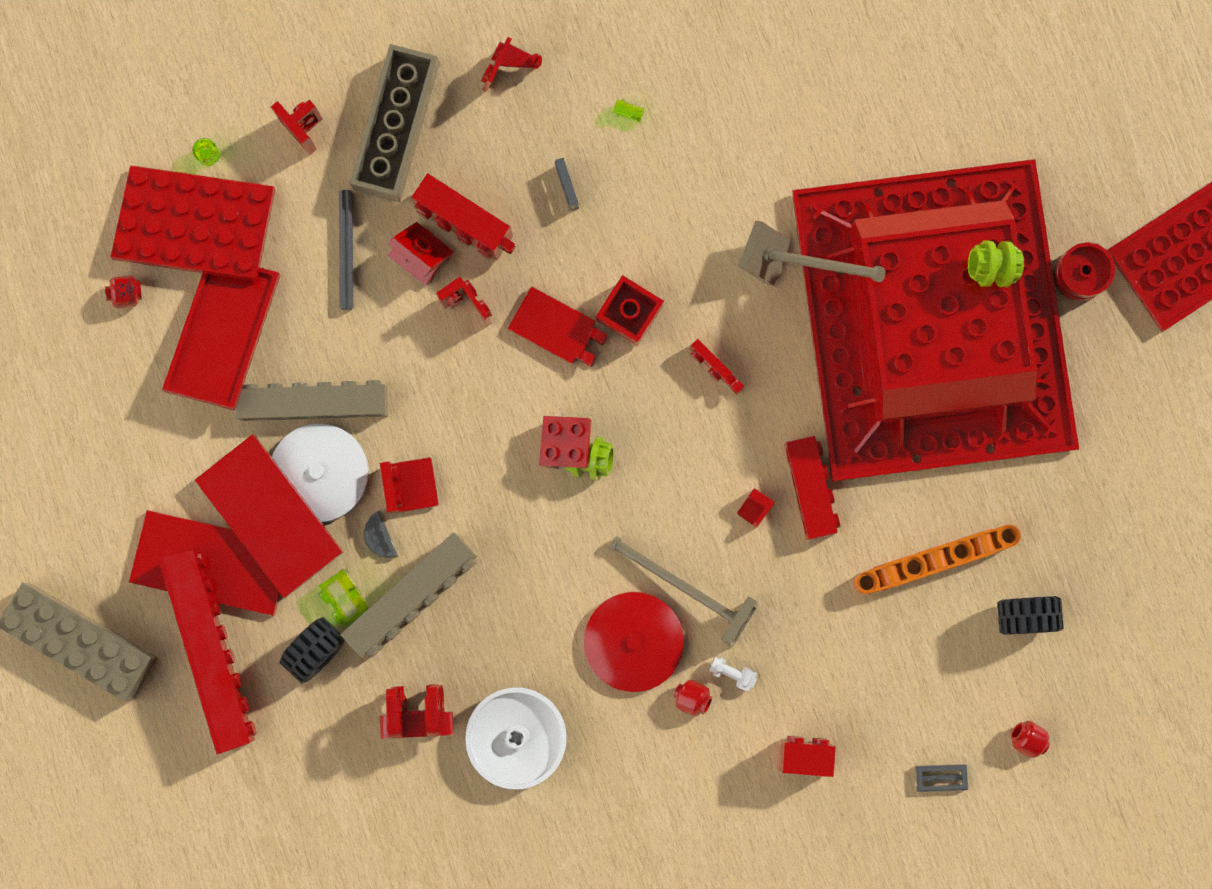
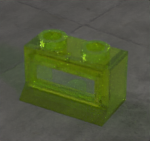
[318,569,371,627]

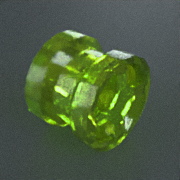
[192,138,220,166]

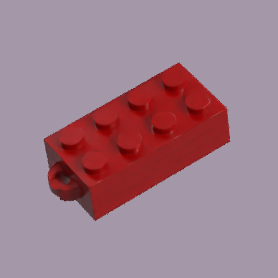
[411,173,516,260]

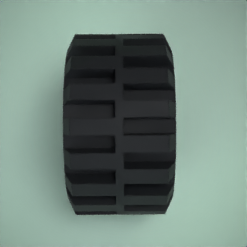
[997,596,1064,635]
[279,617,345,684]

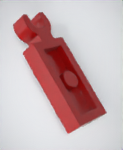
[690,338,744,395]

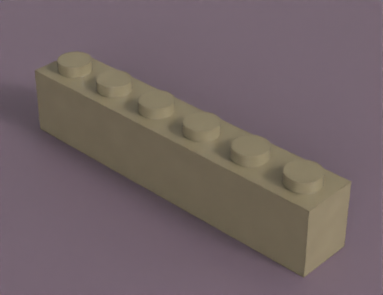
[236,380,388,421]

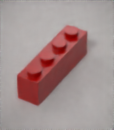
[784,436,841,541]

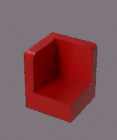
[737,488,775,528]

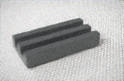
[555,158,579,211]
[915,764,968,792]

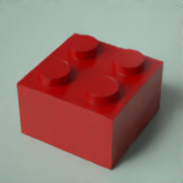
[596,275,664,347]
[779,736,836,777]

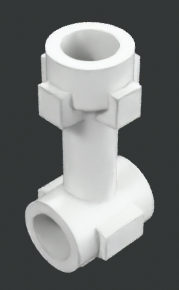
[709,657,757,692]

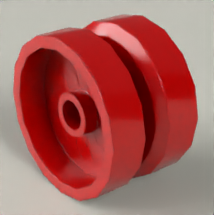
[1053,242,1115,302]

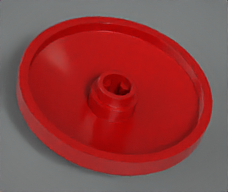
[584,592,684,692]

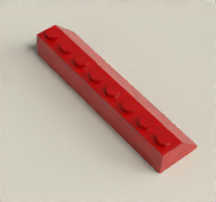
[158,549,256,755]

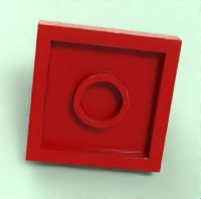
[270,99,323,155]
[388,221,454,286]

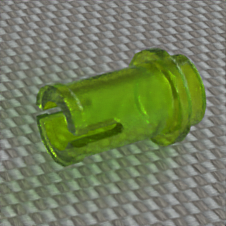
[612,98,645,123]

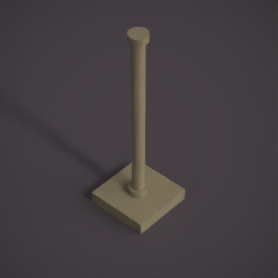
[738,221,885,286]
[609,536,759,647]

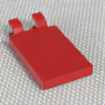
[507,286,607,367]

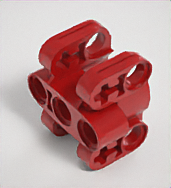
[379,684,454,739]

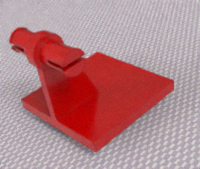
[481,37,542,92]

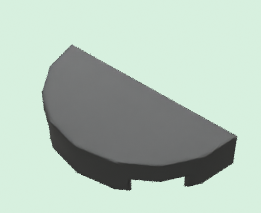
[363,510,398,558]

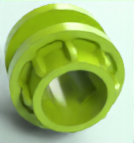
[968,241,1024,287]
[564,437,614,480]

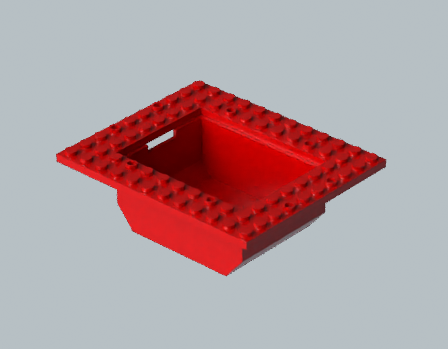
[792,159,1079,482]

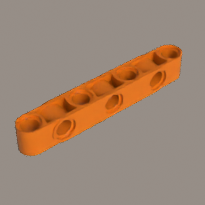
[853,524,1021,594]

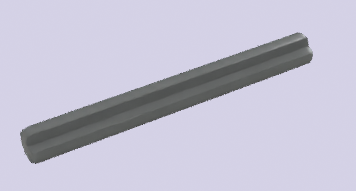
[339,190,353,310]

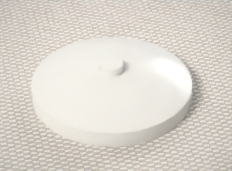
[272,424,369,522]
[465,687,567,789]

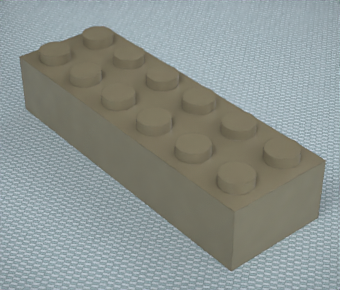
[349,44,440,202]
[340,532,477,657]
[0,582,158,702]

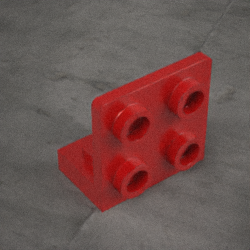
[436,276,492,326]
[539,416,592,469]
[379,457,439,514]

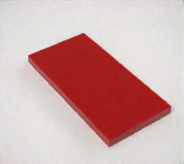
[162,268,280,411]
[195,434,344,598]
[129,510,280,616]

